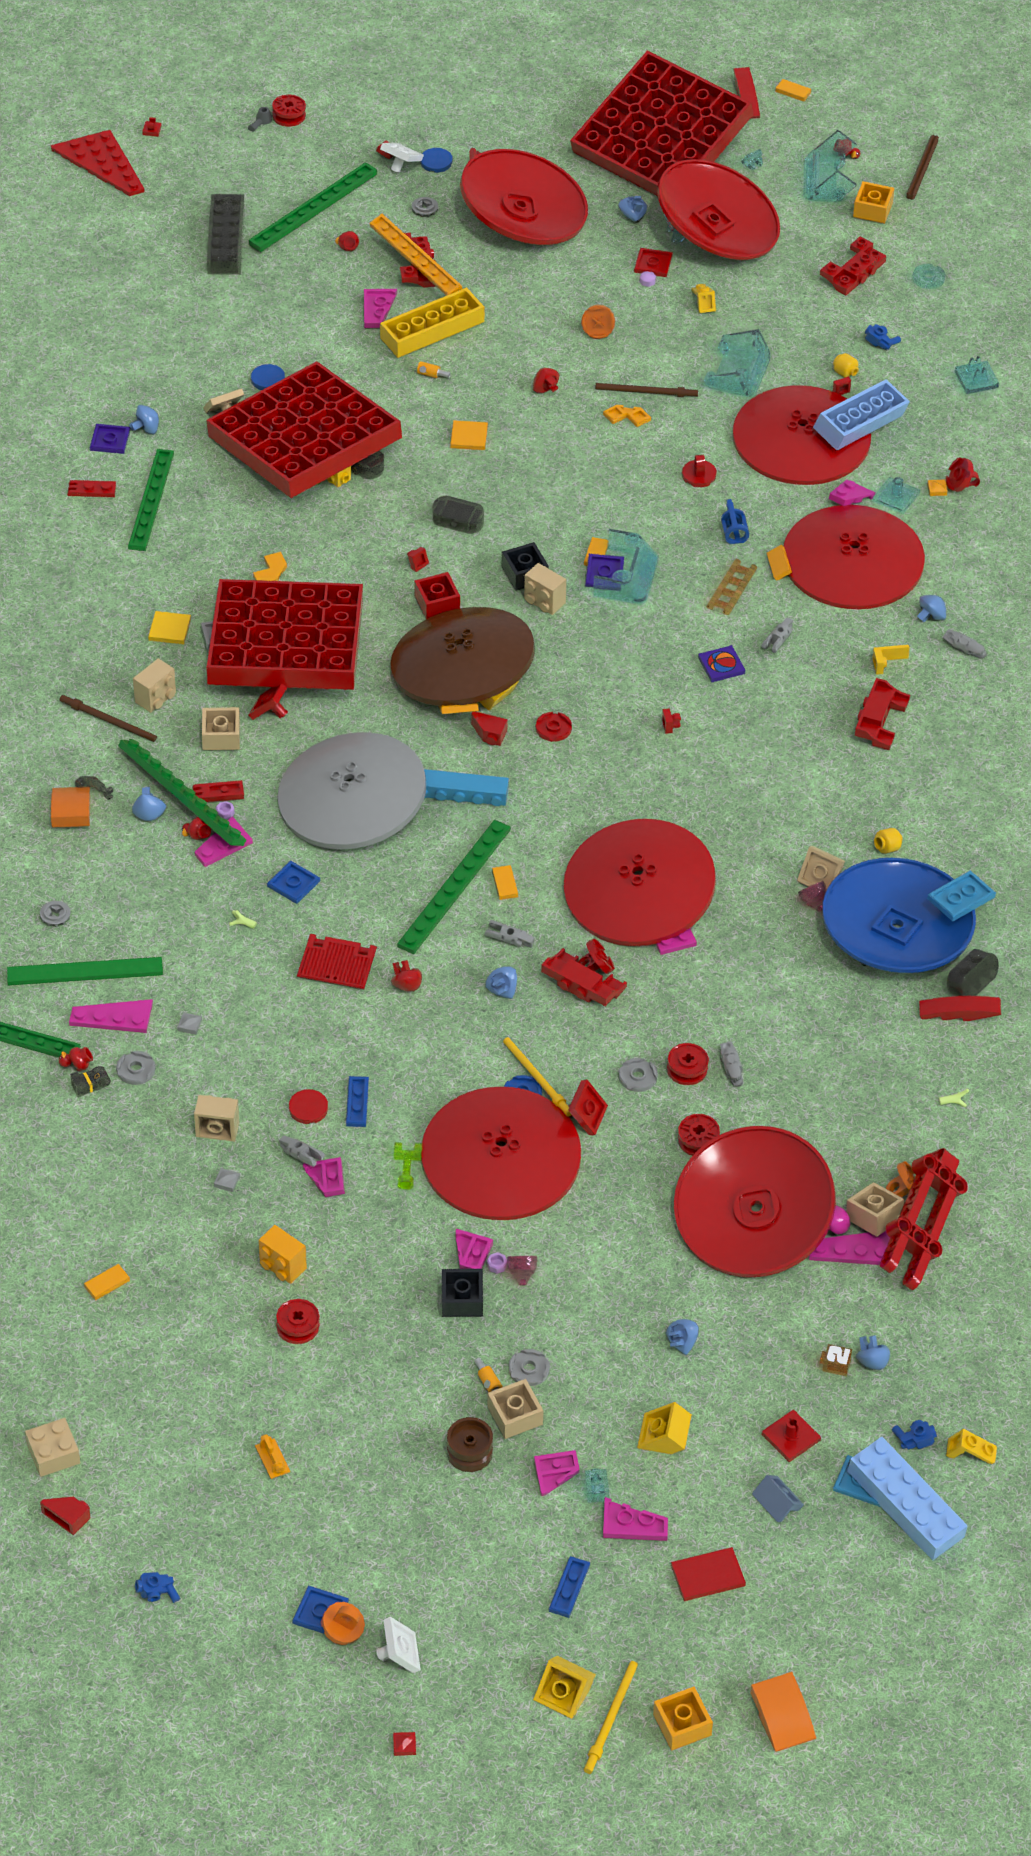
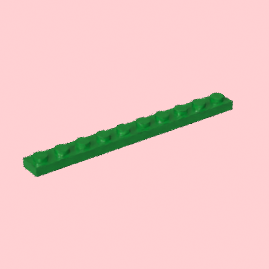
[249,162,377,253]
[118,739,246,846]
[397,819,511,955]

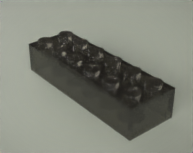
[207,194,245,275]

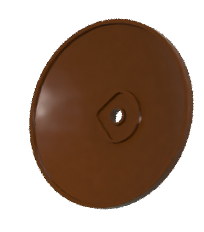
[391,607,535,706]

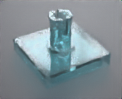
[872,477,920,515]

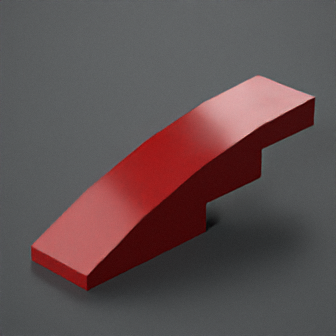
[733,67,760,119]
[919,996,1001,1021]

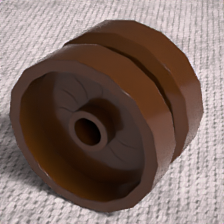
[447,1417,493,1472]

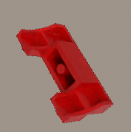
[400,232,436,288]
[820,236,886,296]
[855,678,910,750]
[541,948,627,1007]

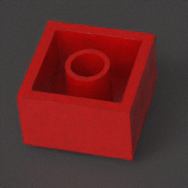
[414,572,460,619]

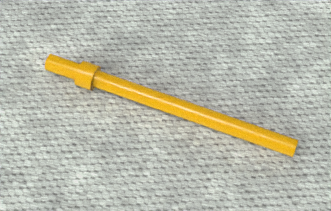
[503,1037,572,1116]
[584,1661,638,1774]

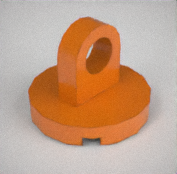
[581,304,615,339]
[886,1161,916,1198]
[321,1602,365,1645]

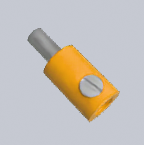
[417,361,451,378]
[475,1358,503,1393]

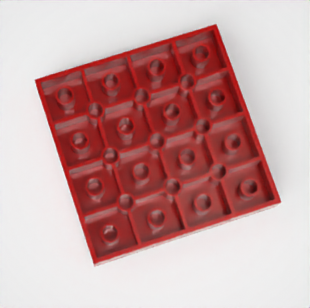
[570,50,753,196]
[206,361,402,498]
[207,579,363,690]

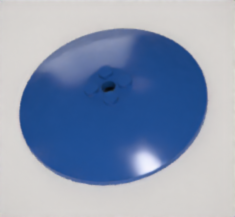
[822,858,976,973]

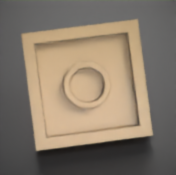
[203,388,244,413]
[797,846,845,894]

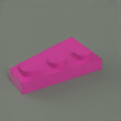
[364,289,397,328]
[195,816,253,867]
[603,1497,668,1541]

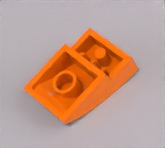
[51,787,90,827]
[750,1672,816,1752]

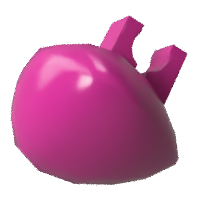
[828,1205,850,1235]

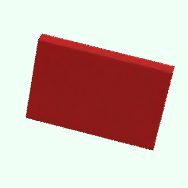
[671,1547,746,1601]

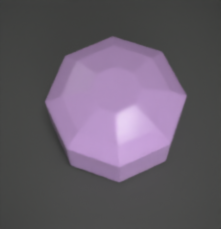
[639,271,656,287]
[216,801,235,819]
[487,1252,507,1274]

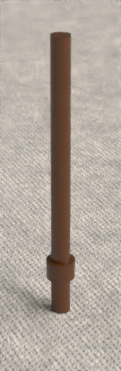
[595,383,698,398]
[60,695,157,742]

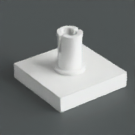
[380,143,424,172]
[376,1617,421,1673]

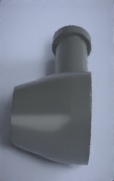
[248,107,272,132]

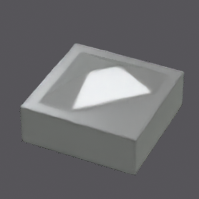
[177,1012,202,1035]
[214,1168,240,1192]

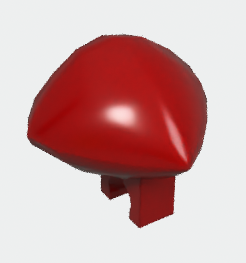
[533,367,560,393]
[391,960,422,992]

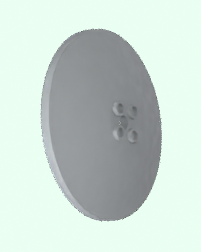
[278,732,427,849]

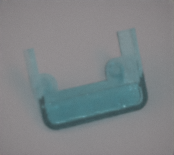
[804,130,857,202]
[593,529,659,605]

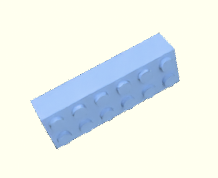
[813,379,910,450]
[847,1437,968,1560]

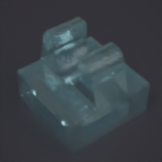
[741,149,763,170]

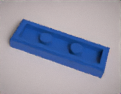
[346,1076,369,1127]
[549,1556,590,1618]

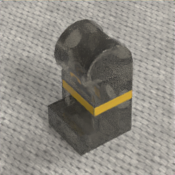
[70,1066,111,1098]

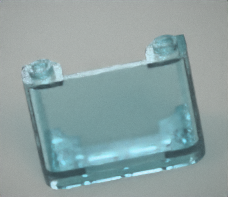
[704,329,770,397]

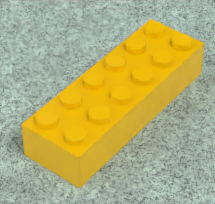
[380,287,485,358]

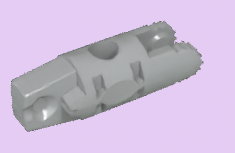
[761,617,793,653]
[943,629,987,659]
[484,920,534,948]
[720,1041,743,1087]
[279,1135,325,1167]

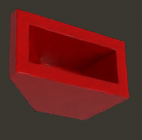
[471,711,508,746]
[40,1496,91,1535]

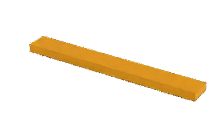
[369,214,463,296]

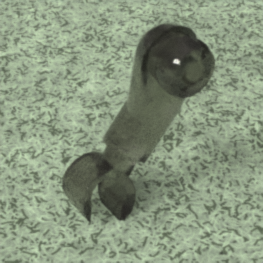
[75,776,113,800]

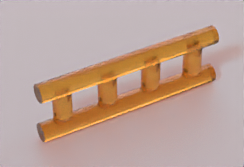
[706,559,757,615]

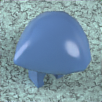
[618,196,648,221]
[129,405,159,435]
[917,595,946,622]
[132,787,166,821]
[486,967,517,999]
[666,1319,699,1355]
[856,1335,890,1370]

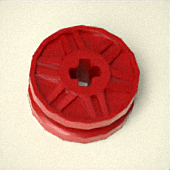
[272,94,306,127]
[666,1043,709,1085]
[678,1114,720,1156]
[276,1299,320,1344]

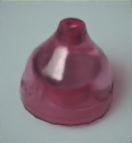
[798,881,827,912]
[507,1256,538,1285]

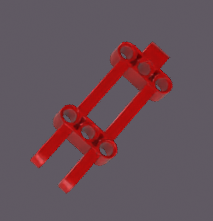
[880,1148,968,1291]

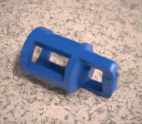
[721,499,750,544]

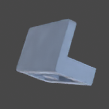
[752,1475,804,1522]

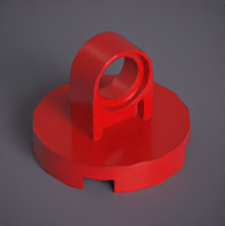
[682,455,717,488]
[946,457,980,492]
[578,938,615,974]

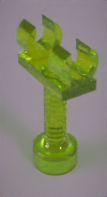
[394,1142,422,1190]

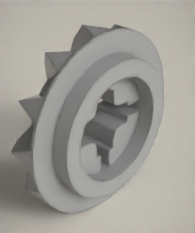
[412,197,438,217]
[40,901,71,927]

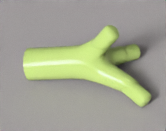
[229,910,257,929]
[939,1089,969,1107]

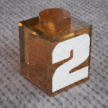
[820,1344,853,1377]

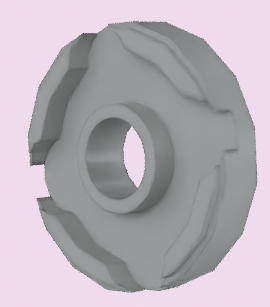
[116,1051,156,1085]
[618,1058,658,1092]
[509,1349,550,1386]

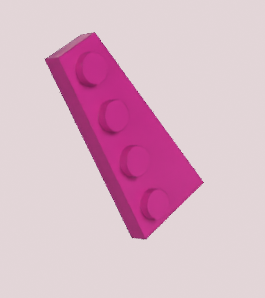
[69,999,153,1033]
[809,1231,890,1265]

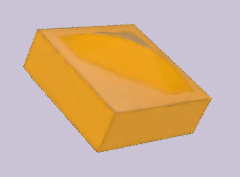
[927,479,948,496]

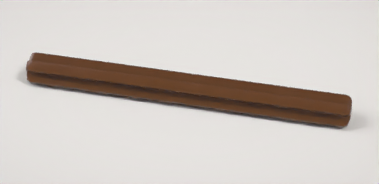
[906,134,939,200]

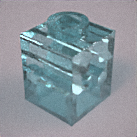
[585,1468,609,1503]

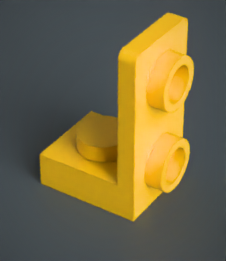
[691,284,716,313]
[872,645,910,675]
[946,1429,997,1464]

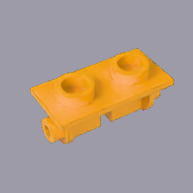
[255,1434,290,1479]

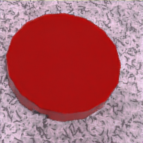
[535,712,572,742]
[289,1089,328,1124]

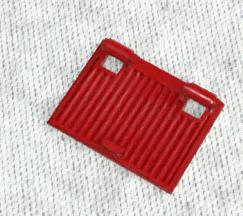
[297,934,377,989]

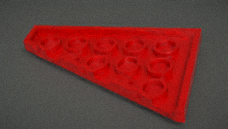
[51,130,145,196]

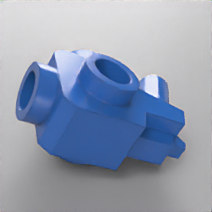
[865,324,901,350]
[892,1420,937,1450]
[135,1572,181,1603]

